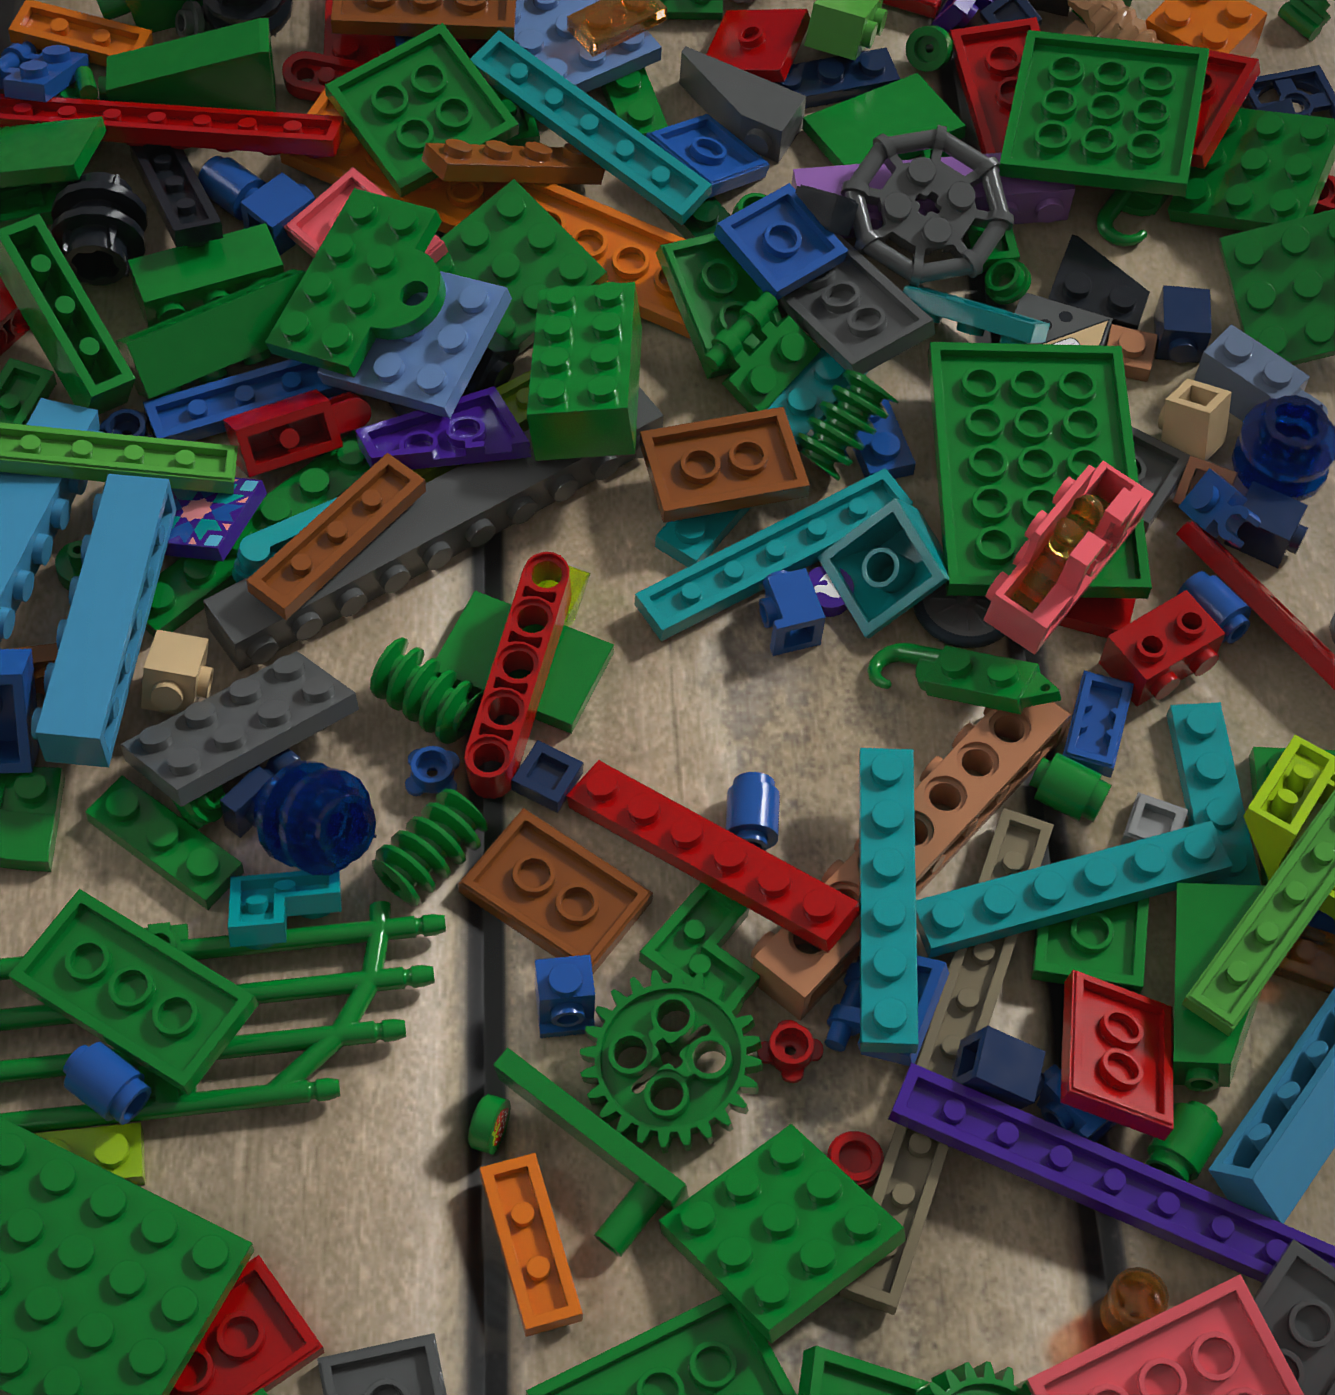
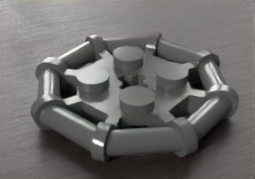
[841,125,1015,287]

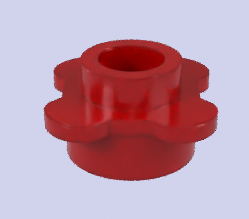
[757,1020,824,1083]

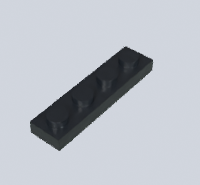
[130,144,223,248]

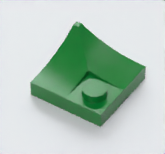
[0,767,65,872]

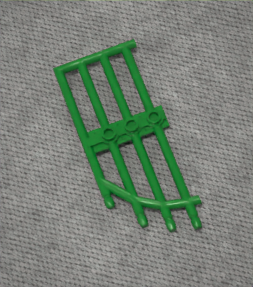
[0,901,446,1133]

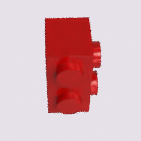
[1099,590,1226,707]

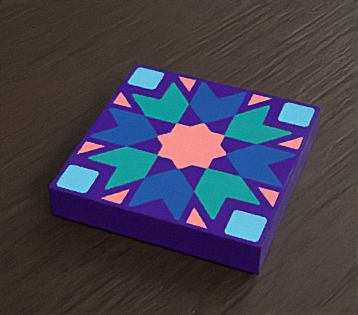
[165,478,267,561]

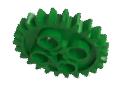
[580,968,763,1153]

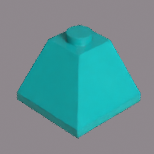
[817,498,949,639]

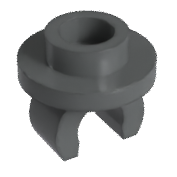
[175,1,214,38]

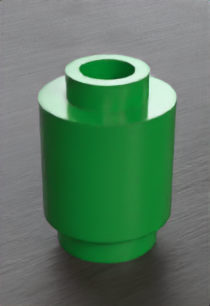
[1029,752,1112,823]
[1145,1101,1223,1182]

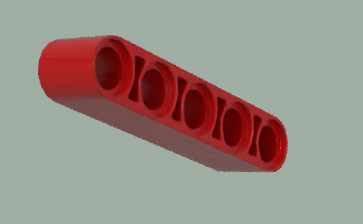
[464,552,572,799]

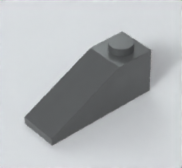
[679,46,806,163]

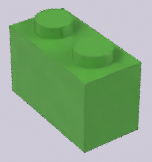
[804,0,888,61]

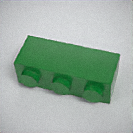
[128,223,284,327]

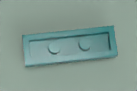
[903,286,1050,344]

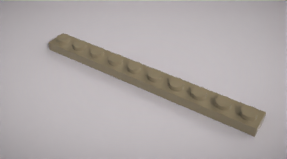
[839,808,1054,1315]

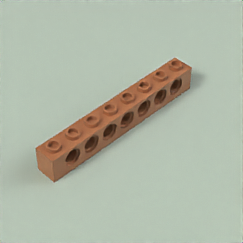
[751,702,1071,1021]

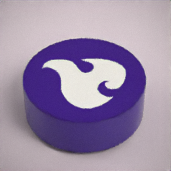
[808,566,854,617]

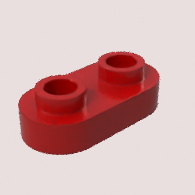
[282,51,363,102]

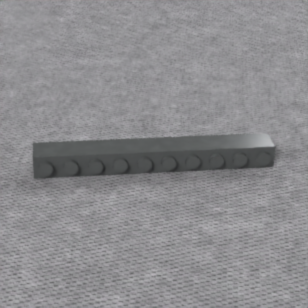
[203,387,664,672]

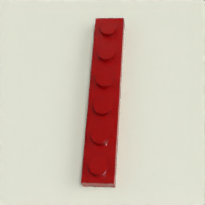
[566,760,860,953]

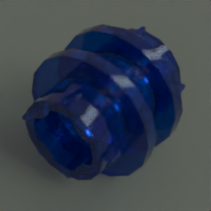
[1231,395,1335,501]
[253,760,377,875]

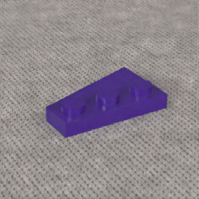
[355,386,532,470]

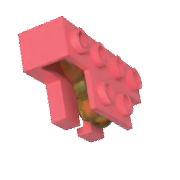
[984,461,1154,655]

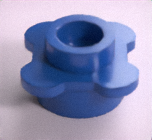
[405,746,460,797]

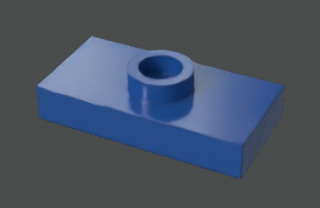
[1062,670,1134,778]

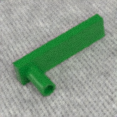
[493,1047,689,1257]

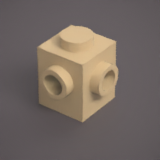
[1158,378,1232,461]
[141,630,214,715]

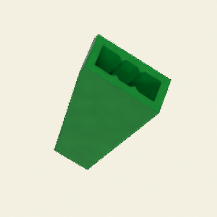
[98,18,276,112]
[1173,883,1266,1092]

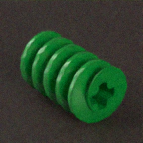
[795,369,899,481]
[370,637,484,744]
[372,789,488,907]

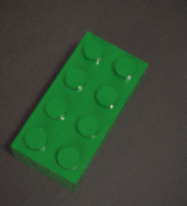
[526,282,642,461]

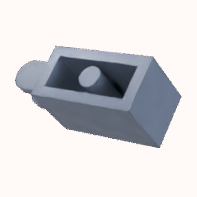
[1194,324,1328,443]

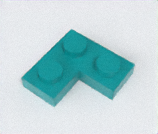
[228,868,342,950]

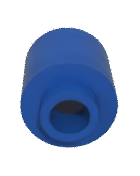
[198,156,266,220]
[1176,571,1251,644]
[725,772,780,851]
[63,1042,151,1125]

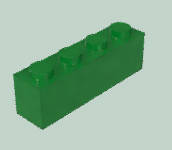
[0,214,136,415]
[116,269,305,399]

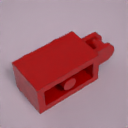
[223,389,372,478]

